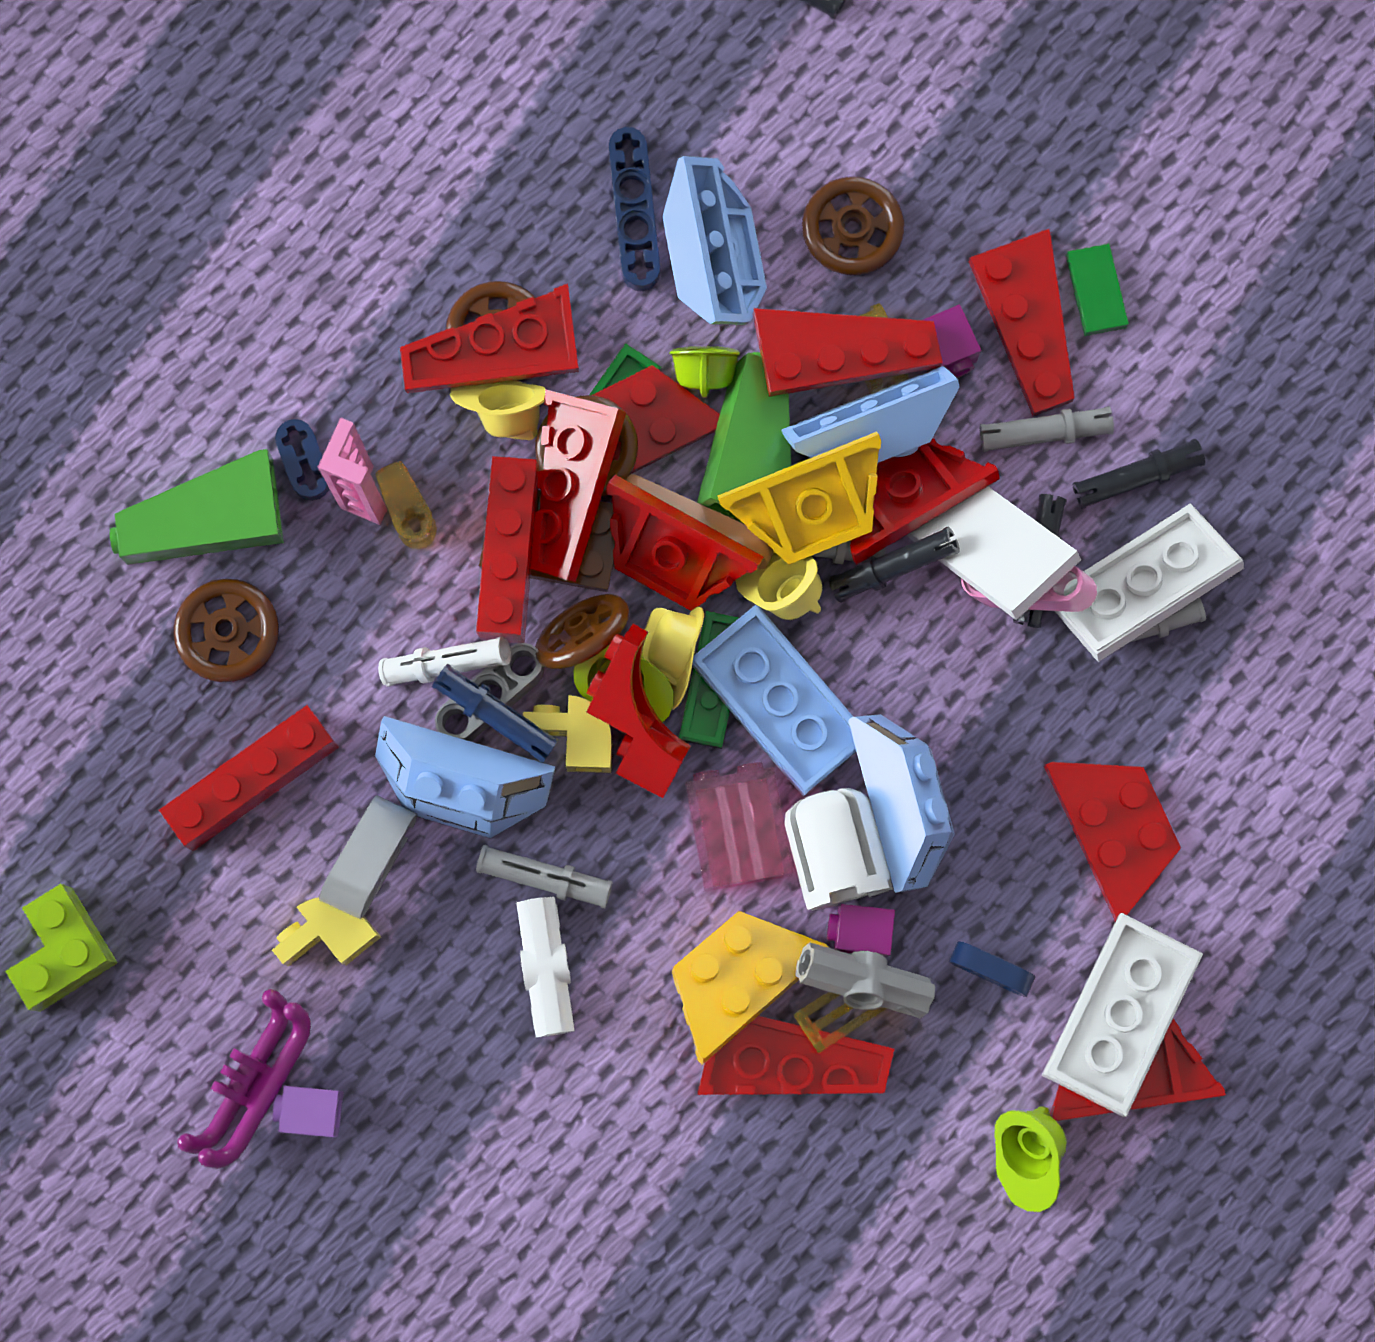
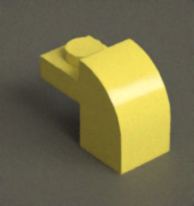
[523,695,612,773]
[272,897,381,966]

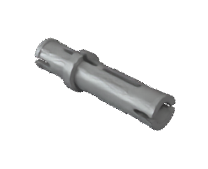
[979,406,1114,452]
[476,845,613,909]

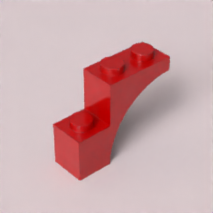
[586,624,691,798]

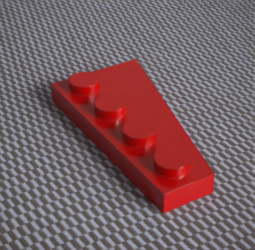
[969,228,1075,416]
[400,283,579,393]
[753,308,943,397]
[530,389,627,582]
[697,1016,894,1095]

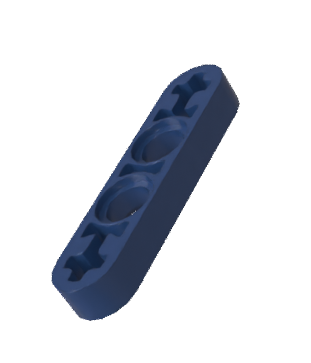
[609,127,660,292]

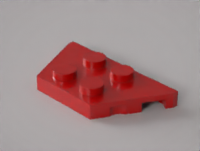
[592,365,720,474]
[850,438,1000,565]
[606,475,764,611]
[1044,762,1181,922]
[1050,1018,1226,1121]

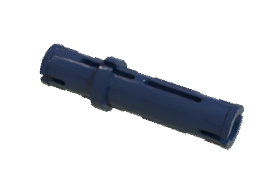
[432,663,559,763]

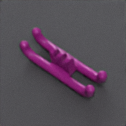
[177,989,311,1169]

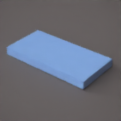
[692,605,857,796]

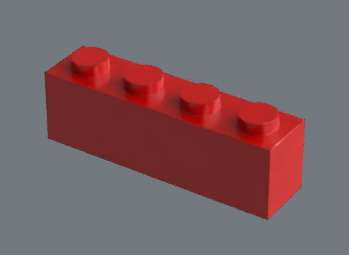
[476,456,540,643]
[159,705,339,851]

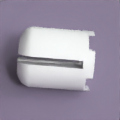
[784,788,893,911]

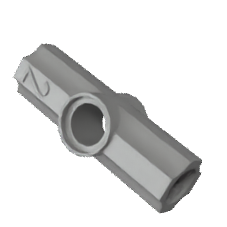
[795,942,935,1018]

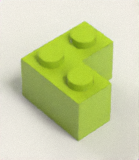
[5,884,118,1012]

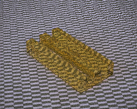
[793,992,887,1053]

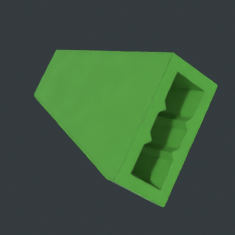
[697,352,791,524]
[109,449,284,565]

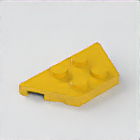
[717,432,881,564]
[672,911,829,1065]

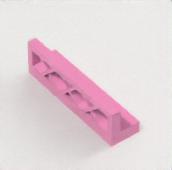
[318,418,387,525]

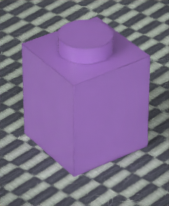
[273,1086,344,1137]

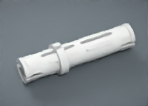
[378,636,511,687]

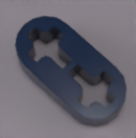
[275,419,330,501]
[949,941,1036,997]

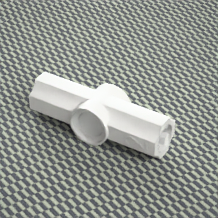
[517,897,575,1038]

